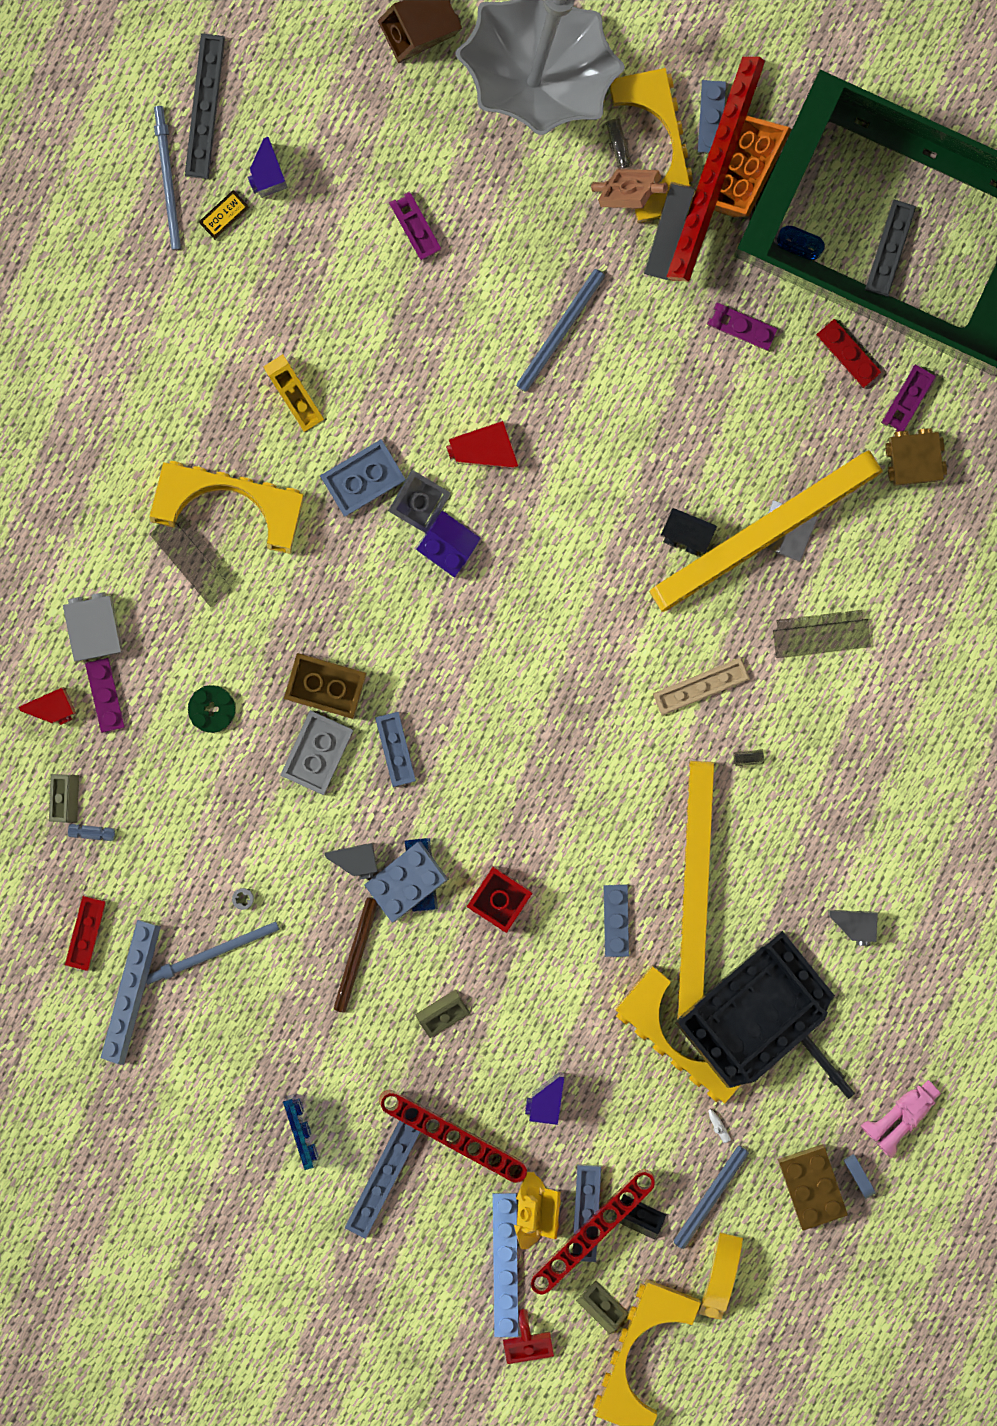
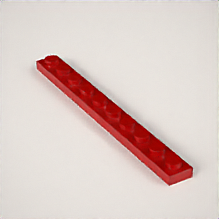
[666,56,765,282]

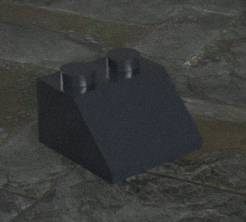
[660,508,717,557]

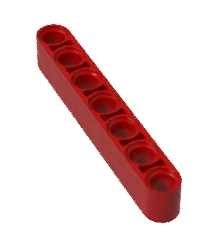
[379,1090,527,1183]
[531,1169,655,1295]

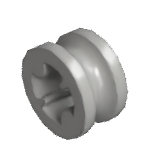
[232,888,254,910]

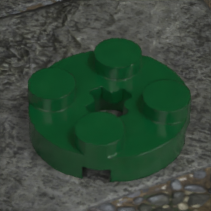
[188,685,236,733]

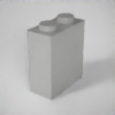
[63,592,123,662]

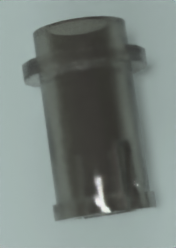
[733,749,764,769]

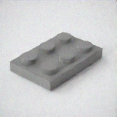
[280,710,354,795]

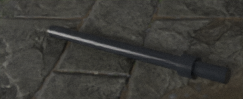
[801,1035,855,1099]

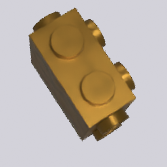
[885,428,947,486]

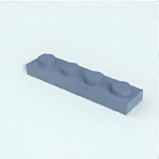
[573,1164,601,1262]

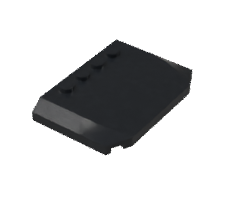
[675,931,835,1088]

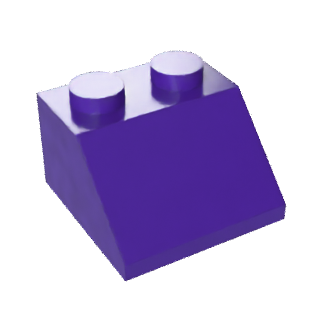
[248,136,288,198]
[414,510,481,578]
[525,1072,564,1125]

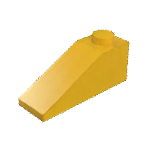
[263,354,324,432]

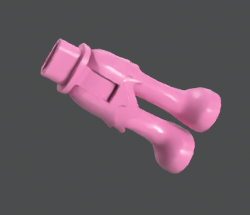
[860,1080,941,1158]

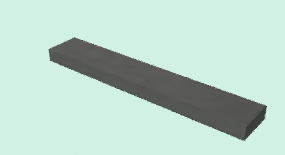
[185,33,225,179]

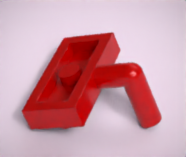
[503,1309,554,1364]

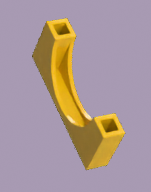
[609,68,695,223]
[150,461,304,554]
[615,965,740,1104]
[592,1279,701,1426]

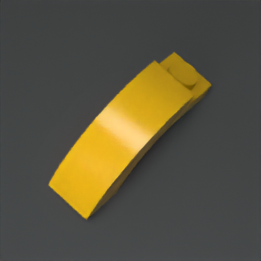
[698,1232,743,1320]

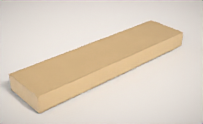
[653,657,750,715]

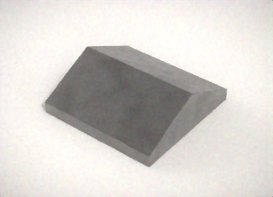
[388,470,451,533]
[766,500,818,562]

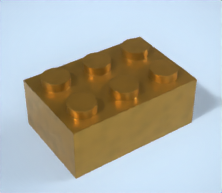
[284,653,367,719]
[778,1144,848,1231]

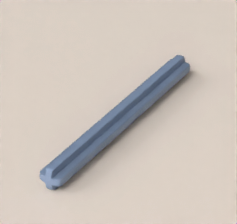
[516,269,605,392]

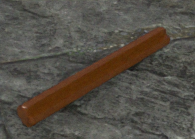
[333,897,378,1013]

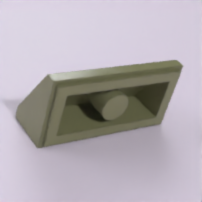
[49,774,79,823]
[415,989,470,1038]
[576,1281,628,1334]

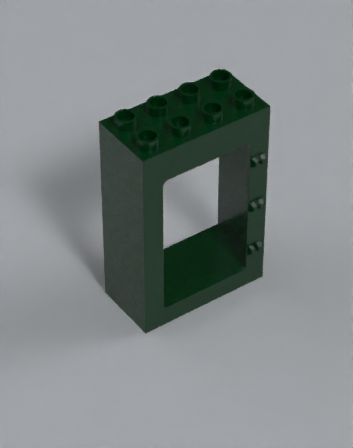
[733,69,997,376]

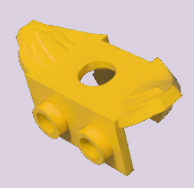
[514,1172,561,1249]

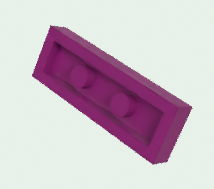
[85,658,125,733]

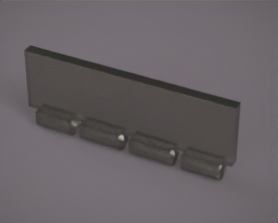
[150,513,236,607]
[773,610,871,658]

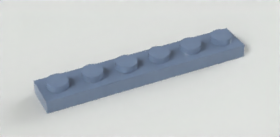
[101,920,161,1065]
[345,1106,424,1239]

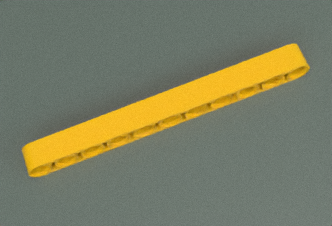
[649,450,883,612]
[677,761,714,1020]

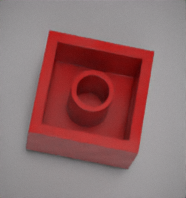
[466,866,533,933]

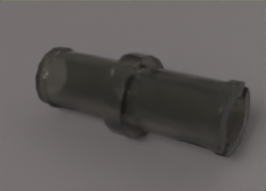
[606,118,633,169]

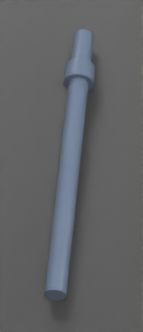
[154,106,181,250]
[146,921,280,985]

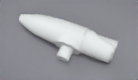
[708,1109,731,1143]

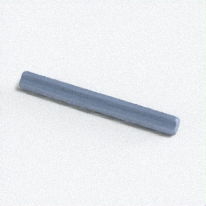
[674,1146,749,1249]

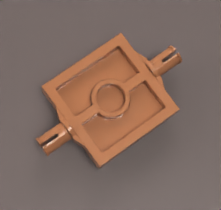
[591,169,668,209]

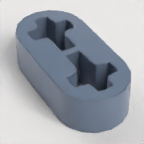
[844,1154,876,1199]

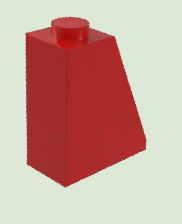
[446,421,518,469]

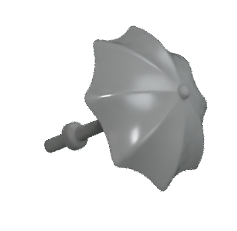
[455,0,625,135]

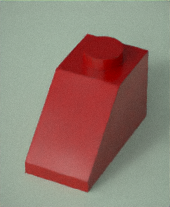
[19,687,76,726]

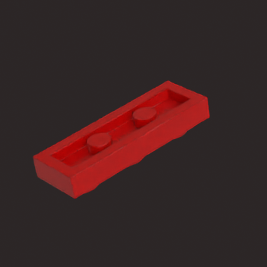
[816,319,881,388]
[65,895,107,971]

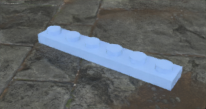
[493,1193,518,1337]

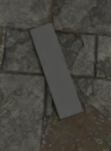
[644,182,695,280]
[864,199,916,298]

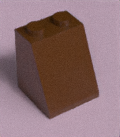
[377,0,462,63]

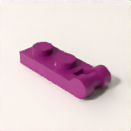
[389,191,442,261]
[707,302,777,351]
[881,364,936,432]

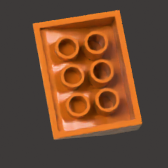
[714,116,792,217]

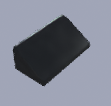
[612,1194,667,1240]

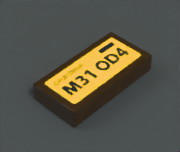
[199,190,250,240]

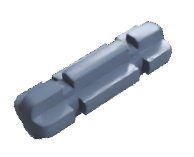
[68,824,115,841]

